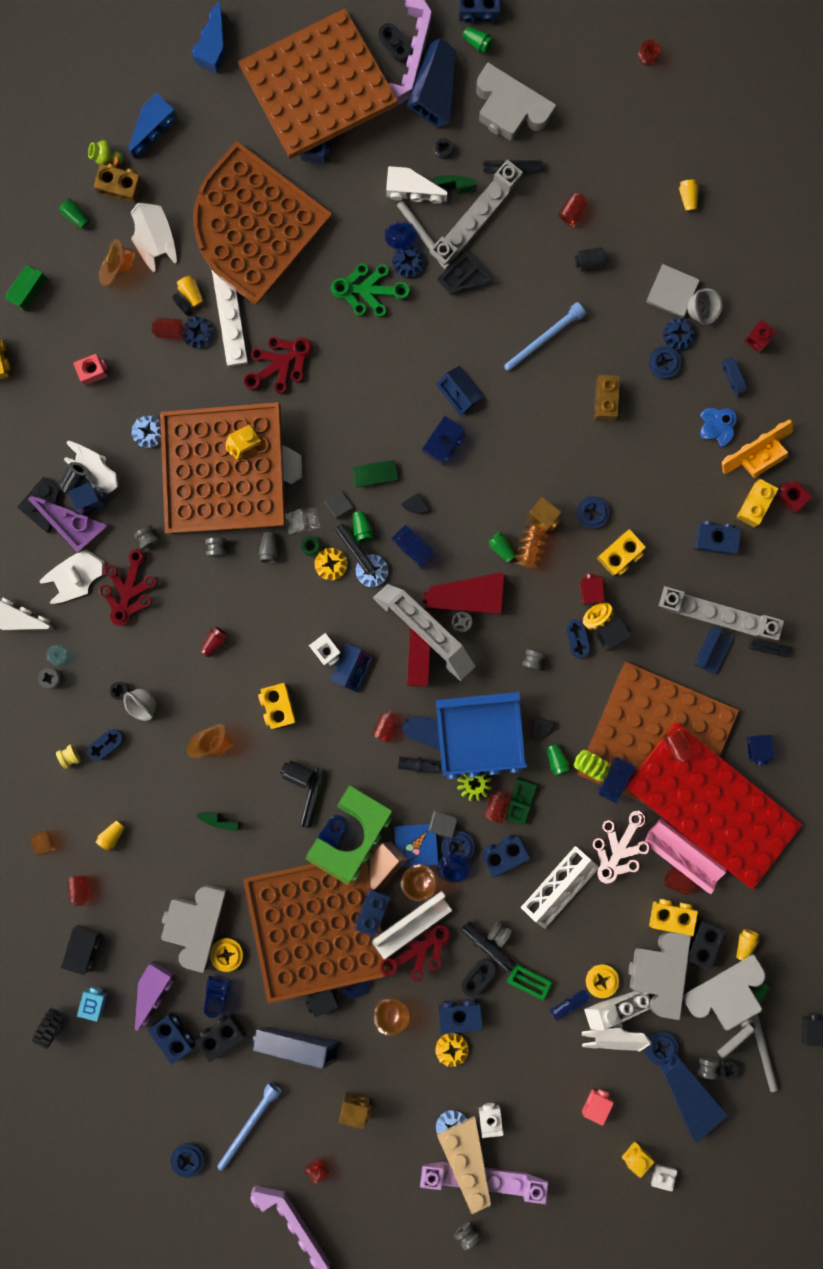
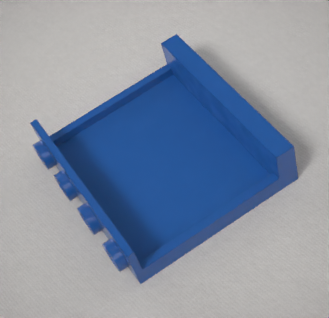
[435,692,527,779]

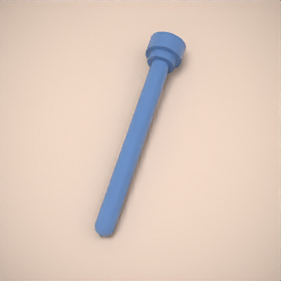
[505,302,587,371]
[217,1082,282,1171]

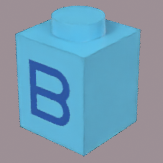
[77,987,108,1021]

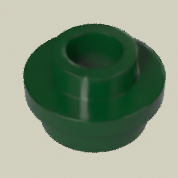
[301,536,321,556]

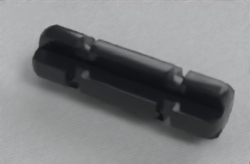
[749,638,790,657]

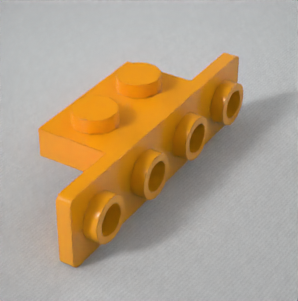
[722,419,793,478]

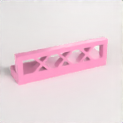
[645,818,726,894]

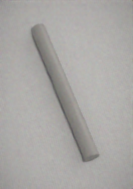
[397,201,451,270]
[751,1014,778,1092]

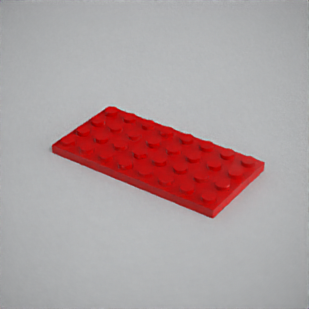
[624,722,802,890]

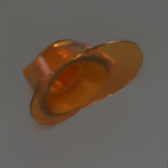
[99,239,135,286]
[187,724,233,759]

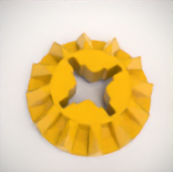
[315,548,347,580]
[583,603,614,630]
[210,938,243,972]
[585,964,619,998]
[435,1033,469,1067]

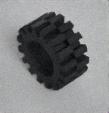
[32,1007,66,1050]

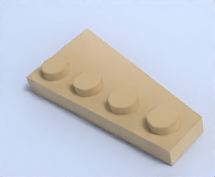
[437,1116,491,1214]

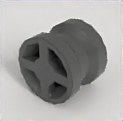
[134,525,159,549]
[205,538,227,557]
[452,612,472,633]
[522,649,546,671]
[38,668,62,689]
[487,921,512,947]
[697,1057,720,1080]
[454,1222,480,1250]

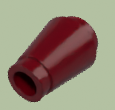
[200,626,228,657]

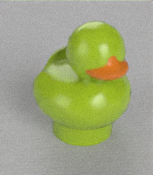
[88,140,124,166]

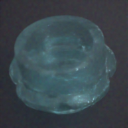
[46,645,66,665]

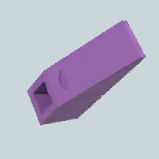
[135,961,174,1031]

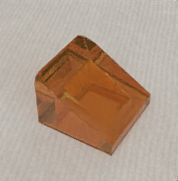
[29,830,55,855]

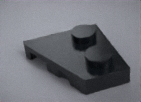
[437,251,493,295]
[17,476,61,533]

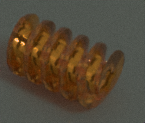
[513,524,548,569]

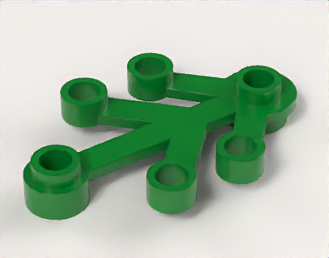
[331,263,409,318]

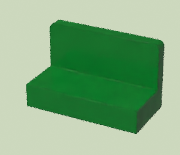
[5,265,47,311]

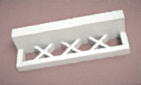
[521,846,599,929]
[372,891,452,959]

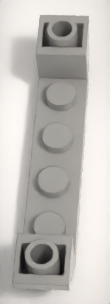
[429,159,523,266]
[373,584,475,681]
[659,586,784,641]

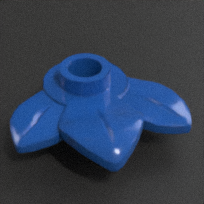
[700,408,737,447]

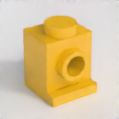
[622,1142,654,1178]

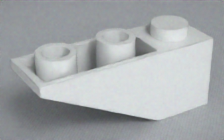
[386,166,447,204]
[0,598,54,631]
[584,991,650,1030]

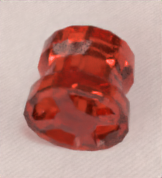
[638,39,660,66]
[303,1158,329,1185]

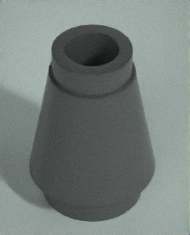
[258,532,278,564]

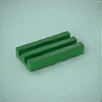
[506,963,553,1001]

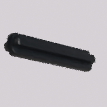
[483,160,543,173]
[335,524,376,575]
[299,768,325,828]

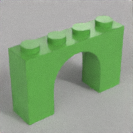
[305,785,392,885]

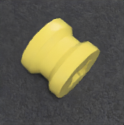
[56,744,81,770]

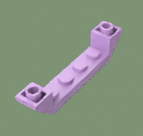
[388,0,432,111]
[420,1162,548,1204]
[251,1186,330,1269]

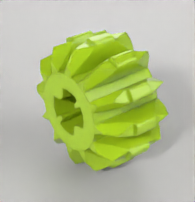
[574,750,611,781]
[457,771,492,801]

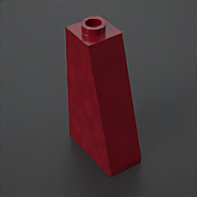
[423,572,504,615]
[407,608,432,687]

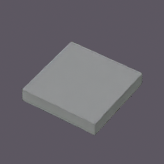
[646,264,699,318]
[717,1024,754,1058]

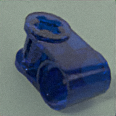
[316,815,346,848]
[203,975,230,1018]

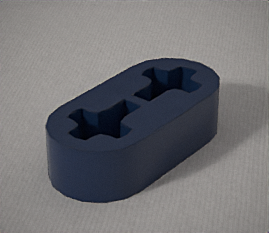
[721,357,747,396]
[566,620,589,658]
[87,729,124,761]

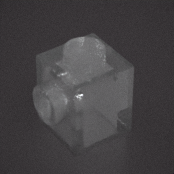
[285,508,320,534]

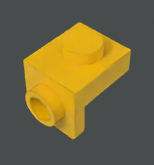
[226,425,261,460]

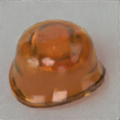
[401,864,436,901]
[374,998,410,1036]

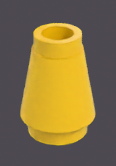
[679,179,699,211]
[177,275,203,307]
[96,821,125,852]
[736,929,760,961]

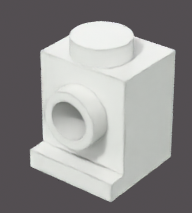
[309,633,341,666]
[479,1103,503,1138]

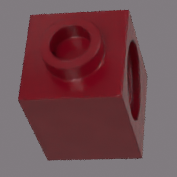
[744,320,777,353]
[776,480,812,514]
[580,574,604,604]

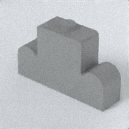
[476,62,556,141]
[161,885,228,973]
[628,932,690,1020]
[683,954,766,1030]

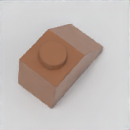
[370,842,407,891]

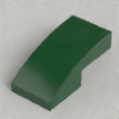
[434,175,477,195]
[352,460,398,488]
[504,777,537,826]
[196,812,240,831]

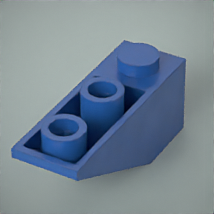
[192,2,225,73]
[128,93,177,158]

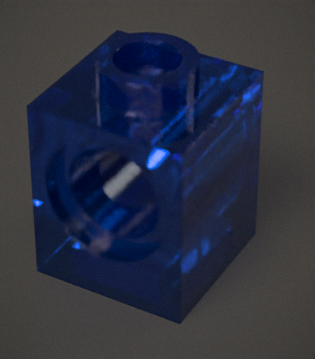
[746,735,774,765]

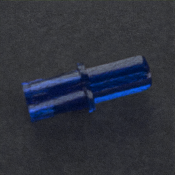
[550,989,590,1021]

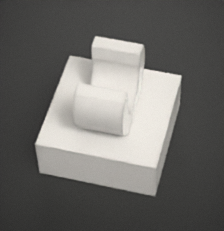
[651,1164,677,1191]

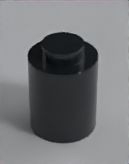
[574,247,606,271]
[59,462,88,494]
[280,760,313,789]

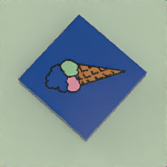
[394,824,438,868]

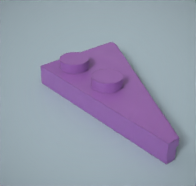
[28,496,107,553]

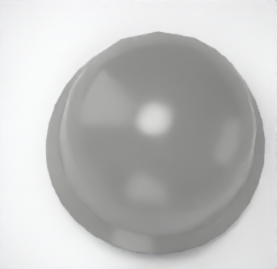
[687,288,722,325]
[123,689,157,721]

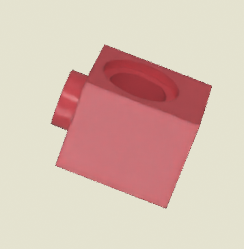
[73,354,108,386]
[582,1089,613,1126]

